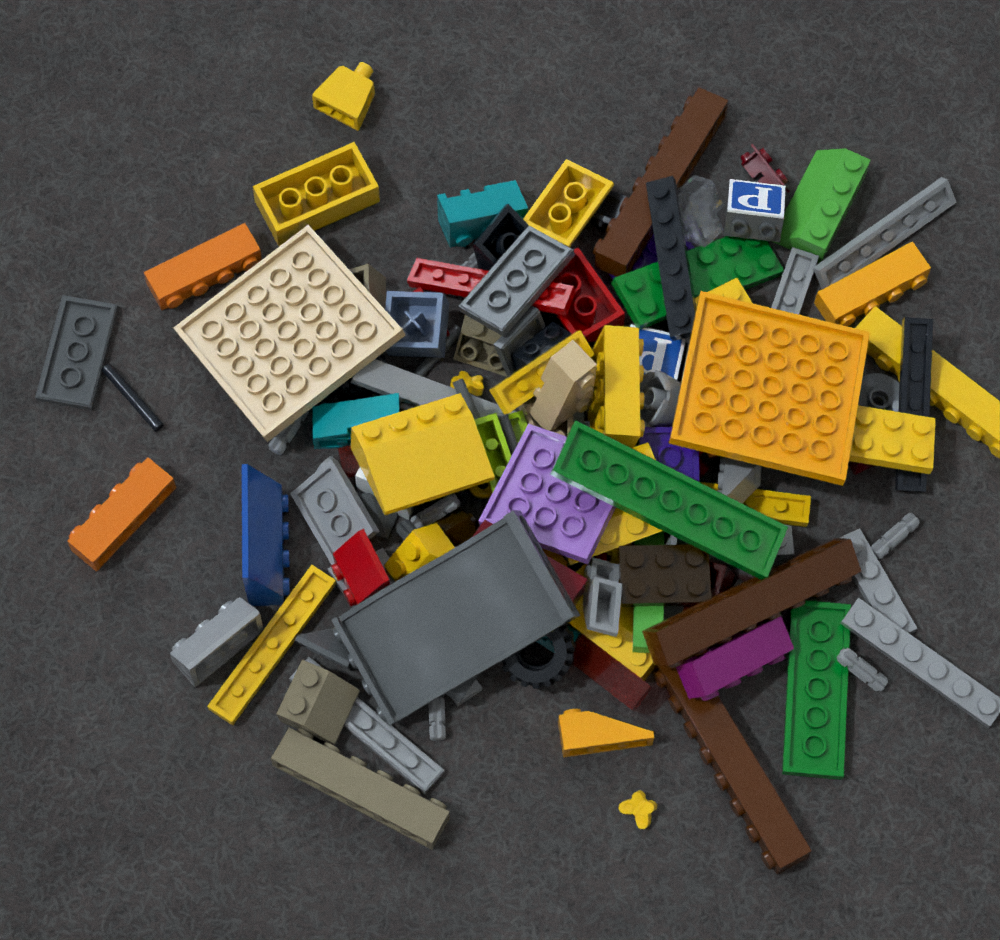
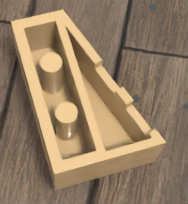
[526,340,597,431]

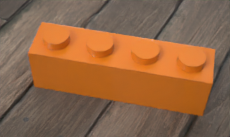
[144,223,262,310]
[67,457,176,572]

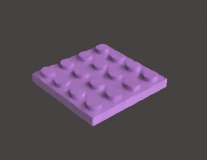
[478,424,616,564]

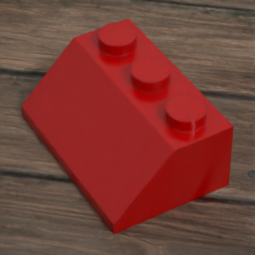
[552,248,625,342]

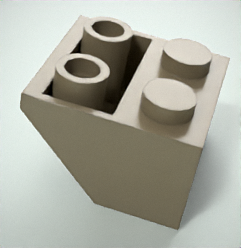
[453,315,507,377]

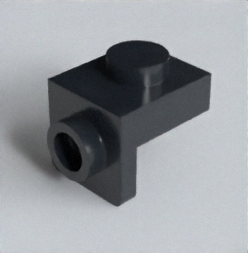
[591,190,627,230]

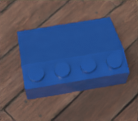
[242,464,290,606]

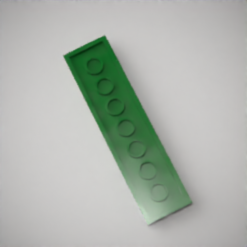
[550,420,788,580]

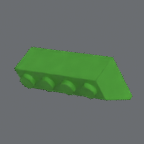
[772,148,871,263]

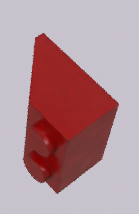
[330,529,390,607]

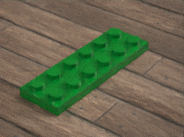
[611,236,784,330]
[782,600,851,780]

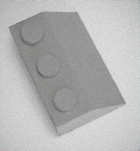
[170,597,264,687]

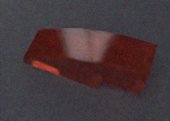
[572,634,652,712]

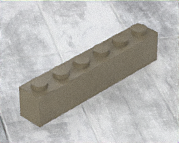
[271,727,450,850]

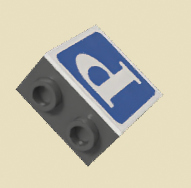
[724,179,786,242]
[630,324,686,380]

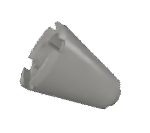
[640,370,681,427]

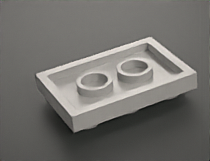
[290,459,380,565]

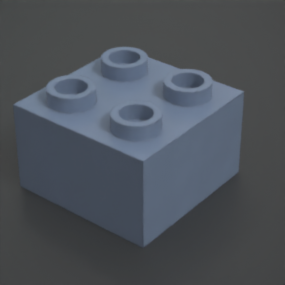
[385,291,450,358]

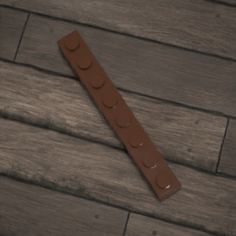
[593,87,729,277]
[642,538,862,669]
[653,655,812,875]

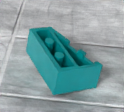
[437,180,528,248]
[312,393,400,449]

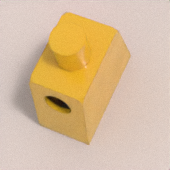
[312,62,375,131]

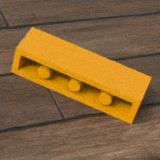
[814,241,931,327]

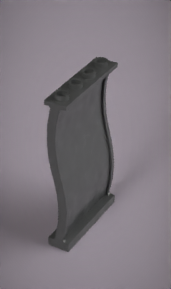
[331,510,580,725]

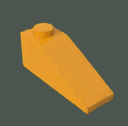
[558,709,654,757]

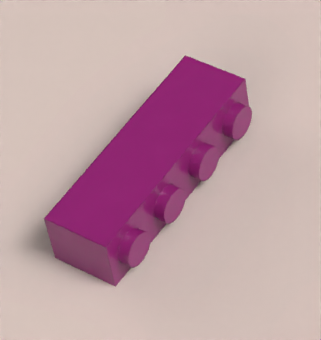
[676,616,794,701]

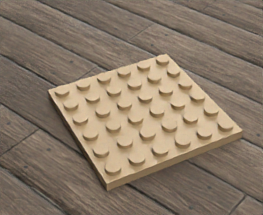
[173,225,405,442]

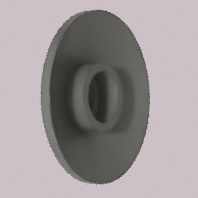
[858,373,900,412]

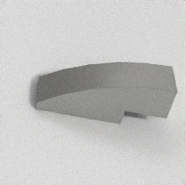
[583,557,622,637]

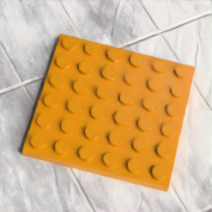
[669,291,870,486]

